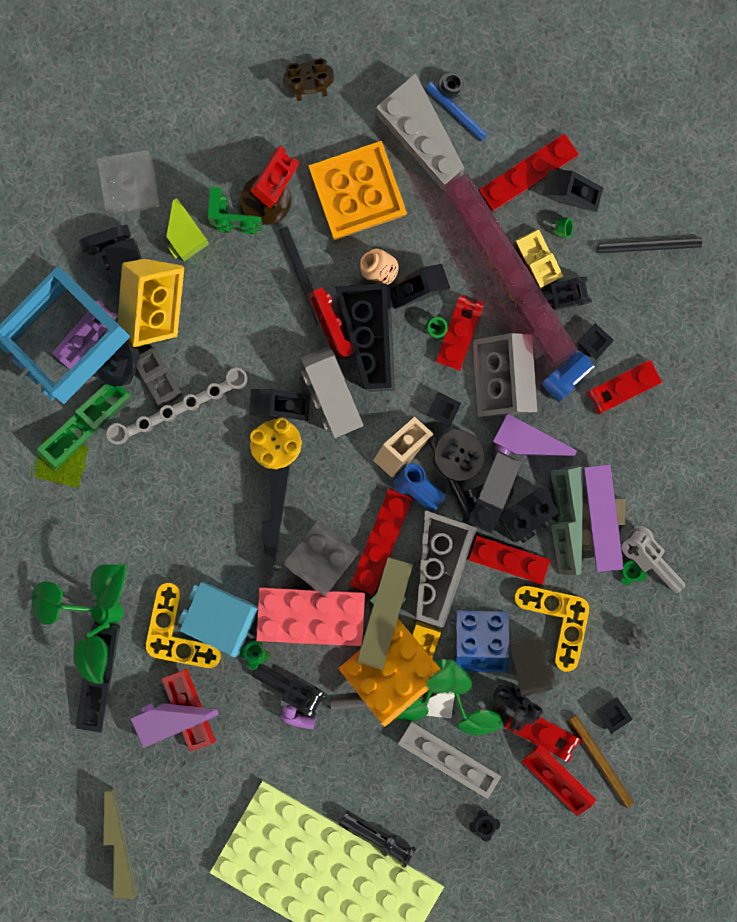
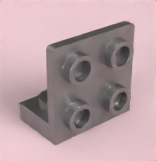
[284,520,360,596]

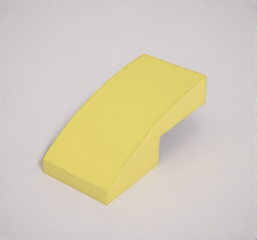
[515,229,563,288]

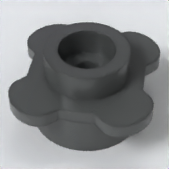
[626,624,648,651]

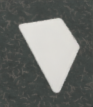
[427,693,455,718]

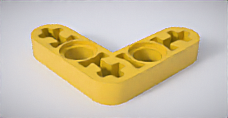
[146,583,221,668]
[514,586,589,672]

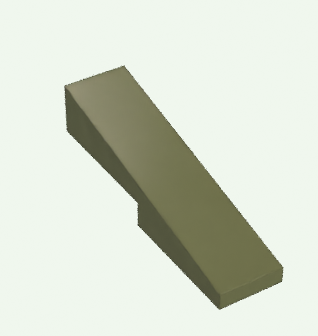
[357,558,413,670]
[103,788,138,899]

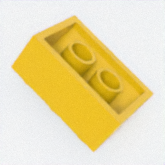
[118,259,184,347]

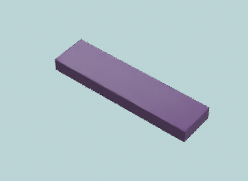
[583,465,623,572]

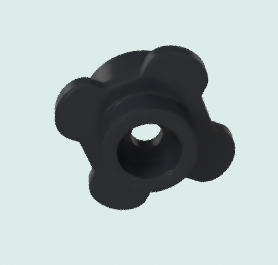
[469,810,500,841]

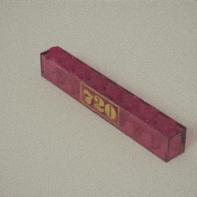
[445,173,577,368]

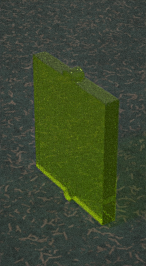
[34,436,89,488]

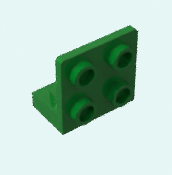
[208,186,263,235]

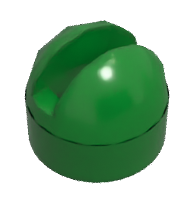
[552,217,573,238]
[425,317,448,338]

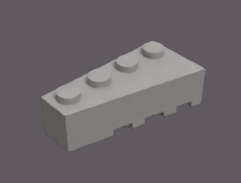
[376,73,464,191]
[416,511,477,628]

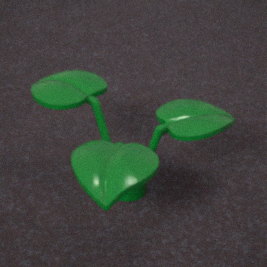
[32,564,127,684]
[395,659,503,736]

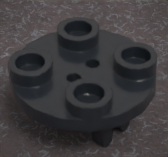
[97,340,140,387]
[432,430,484,482]
[492,685,543,732]

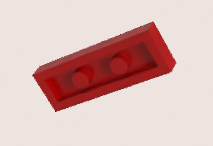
[468,536,550,585]
[161,669,216,752]
[521,744,597,816]

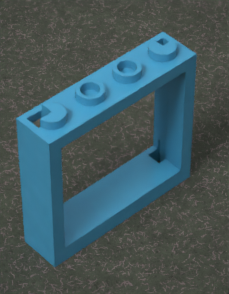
[0,266,131,404]

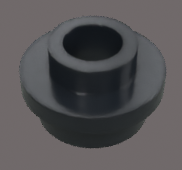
[438,73,464,99]

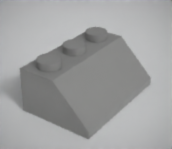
[472,333,537,417]

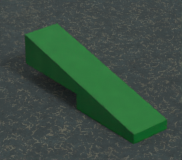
[37,384,131,472]

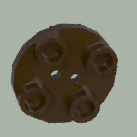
[283,58,334,101]
[240,175,292,226]

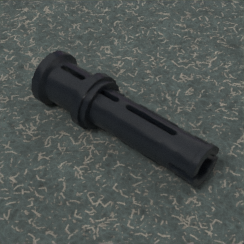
[339,810,416,869]

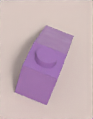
[491,414,577,457]
[131,703,219,748]

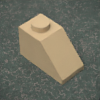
[373,417,433,478]

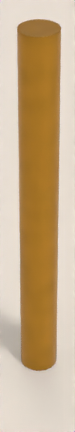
[568,714,634,808]

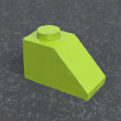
[166,198,209,262]

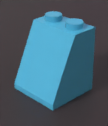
[178,582,258,658]

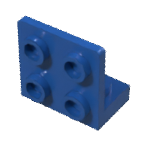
[455,610,510,673]

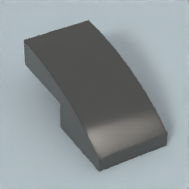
[136,346,183,407]

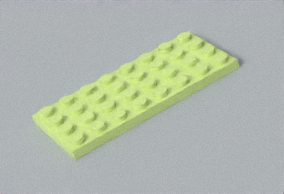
[210,780,444,922]

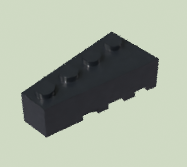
[335,283,395,392]

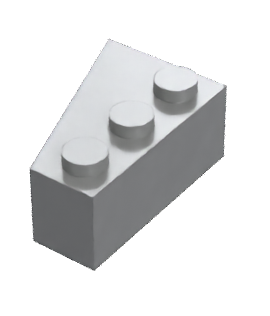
[301,346,363,438]

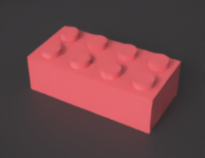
[257,587,365,646]

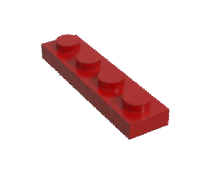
[479,133,579,212]
[350,489,413,595]

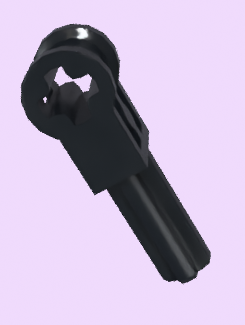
[515,276,592,312]
[252,664,327,718]

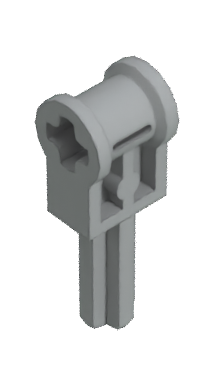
[622,526,685,593]

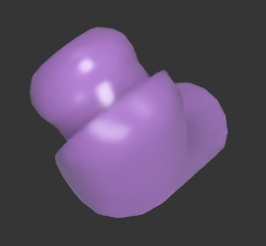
[280,705,316,730]

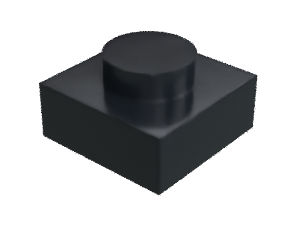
[577,323,614,360]
[427,392,461,427]
[595,697,633,734]

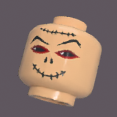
[360,249,399,285]

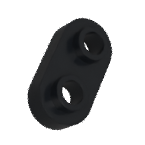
[79,225,131,255]

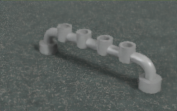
[107,368,248,445]

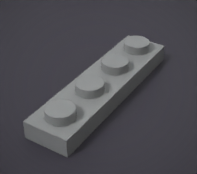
[398,721,501,799]

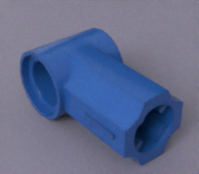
[541,351,595,403]
[393,463,446,513]

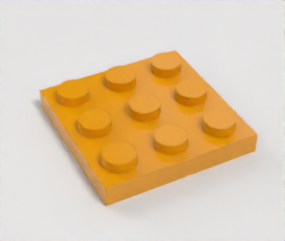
[309,141,407,240]
[338,619,441,727]

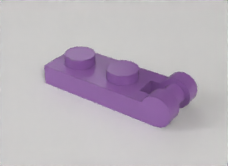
[52,300,118,369]

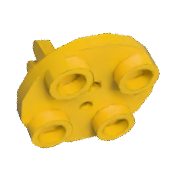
[250,418,302,469]

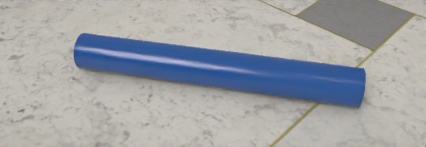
[425,81,488,141]

